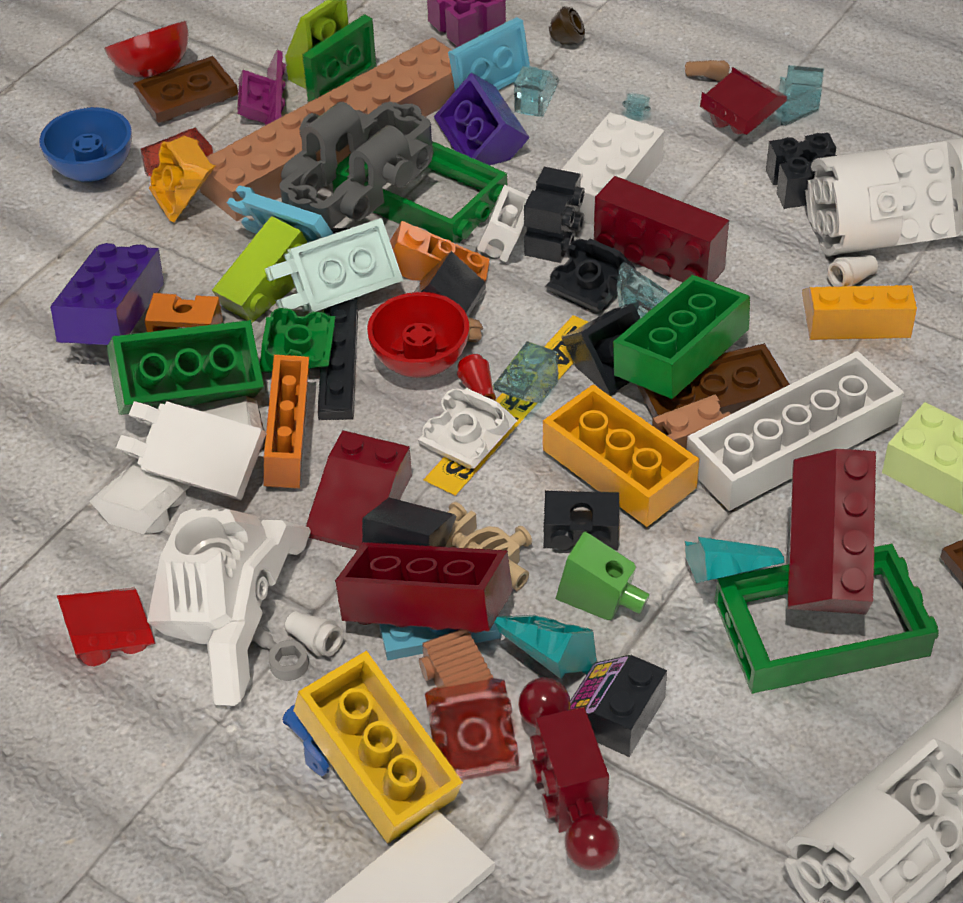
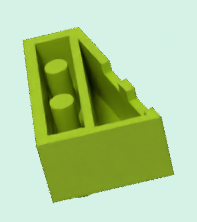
[212,216,307,323]

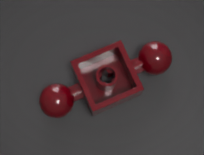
[518,677,620,871]

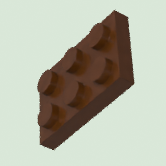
[133,56,238,123]

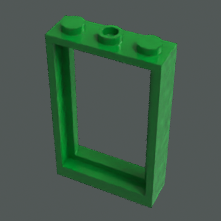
[332,141,508,243]
[714,543,939,694]

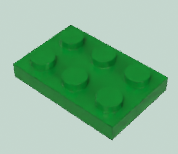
[302,14,376,102]

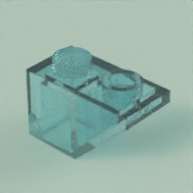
[776,65,824,126]
[493,341,558,403]

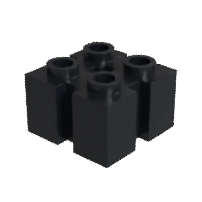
[766,132,837,209]
[524,166,585,263]

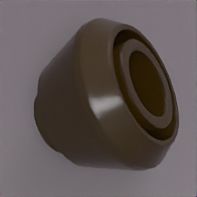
[549,6,585,44]

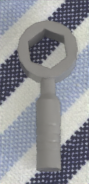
[252,624,309,681]

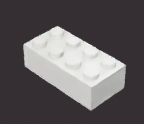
[561,112,665,225]

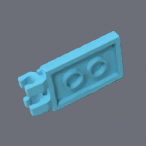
[227,185,333,243]

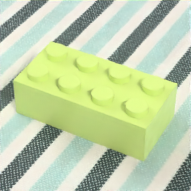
[882,402,963,515]

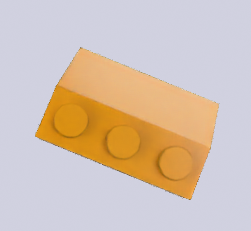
[802,285,917,340]

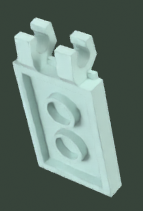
[265,218,403,313]

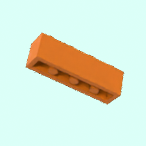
[264,355,309,488]

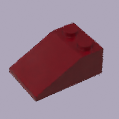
[306,430,412,550]

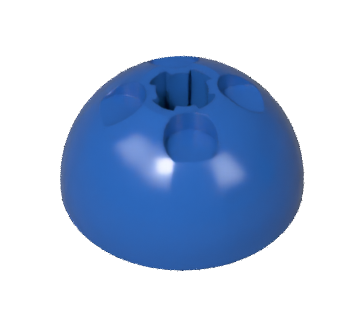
[39,107,132,182]

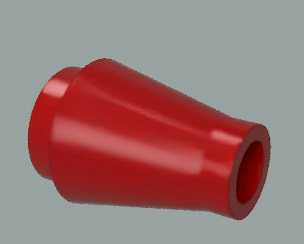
[457,354,496,401]

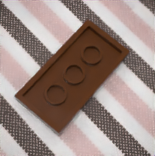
[636,343,790,418]

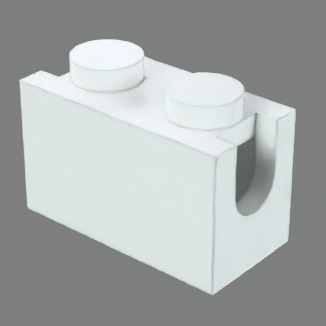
[477,184,529,262]

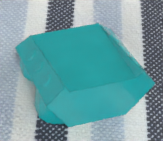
[685,537,785,583]
[495,615,597,680]

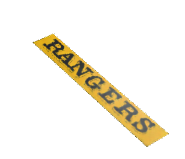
[423,315,588,496]

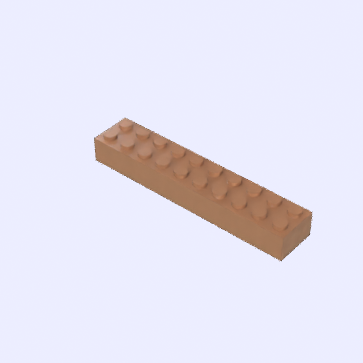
[200,37,455,221]

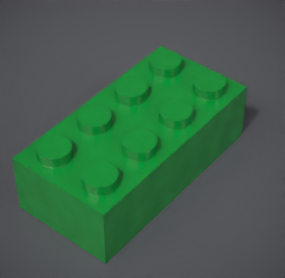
[613,275,750,399]
[107,320,264,415]

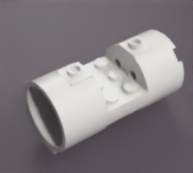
[805,137,963,256]
[785,692,963,903]

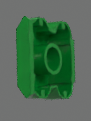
[260,308,335,374]

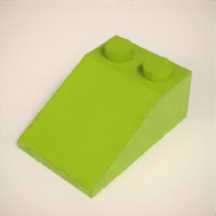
[285,0,349,89]

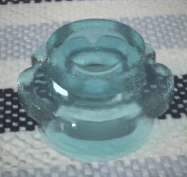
[622,93,651,116]

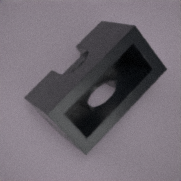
[543,490,619,551]

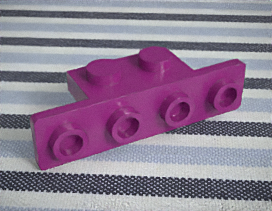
[237,49,286,126]

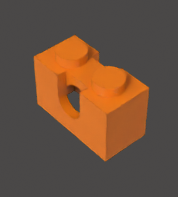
[144,293,223,332]

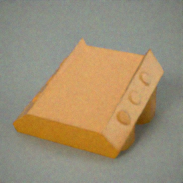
[149,136,216,222]

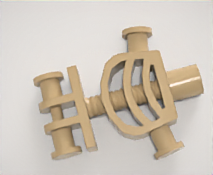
[445,502,532,591]

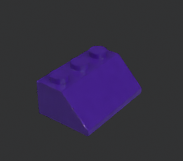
[434,72,530,166]

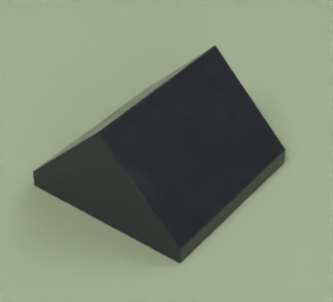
[414,251,486,316]
[362,497,457,547]

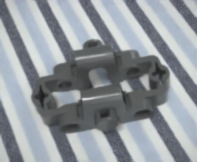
[279,101,433,229]

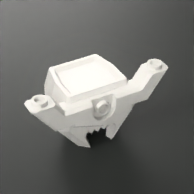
[147,509,311,706]

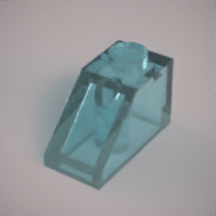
[514,66,559,117]

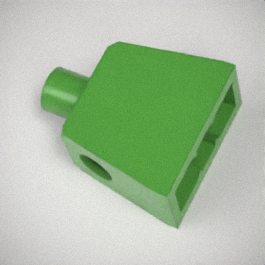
[555,531,650,620]

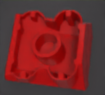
[57,587,155,667]

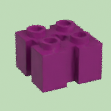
[427,0,506,47]

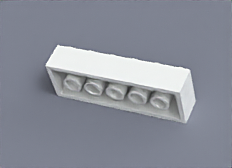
[686,351,904,511]

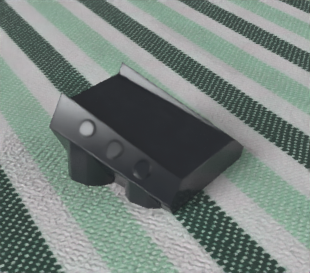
[545,239,637,312]

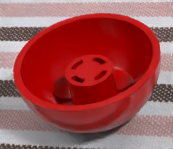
[104,21,189,78]
[367,292,469,378]

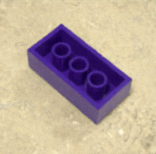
[50,243,164,345]

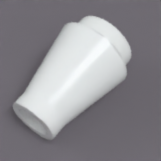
[828,255,878,287]
[285,611,343,656]

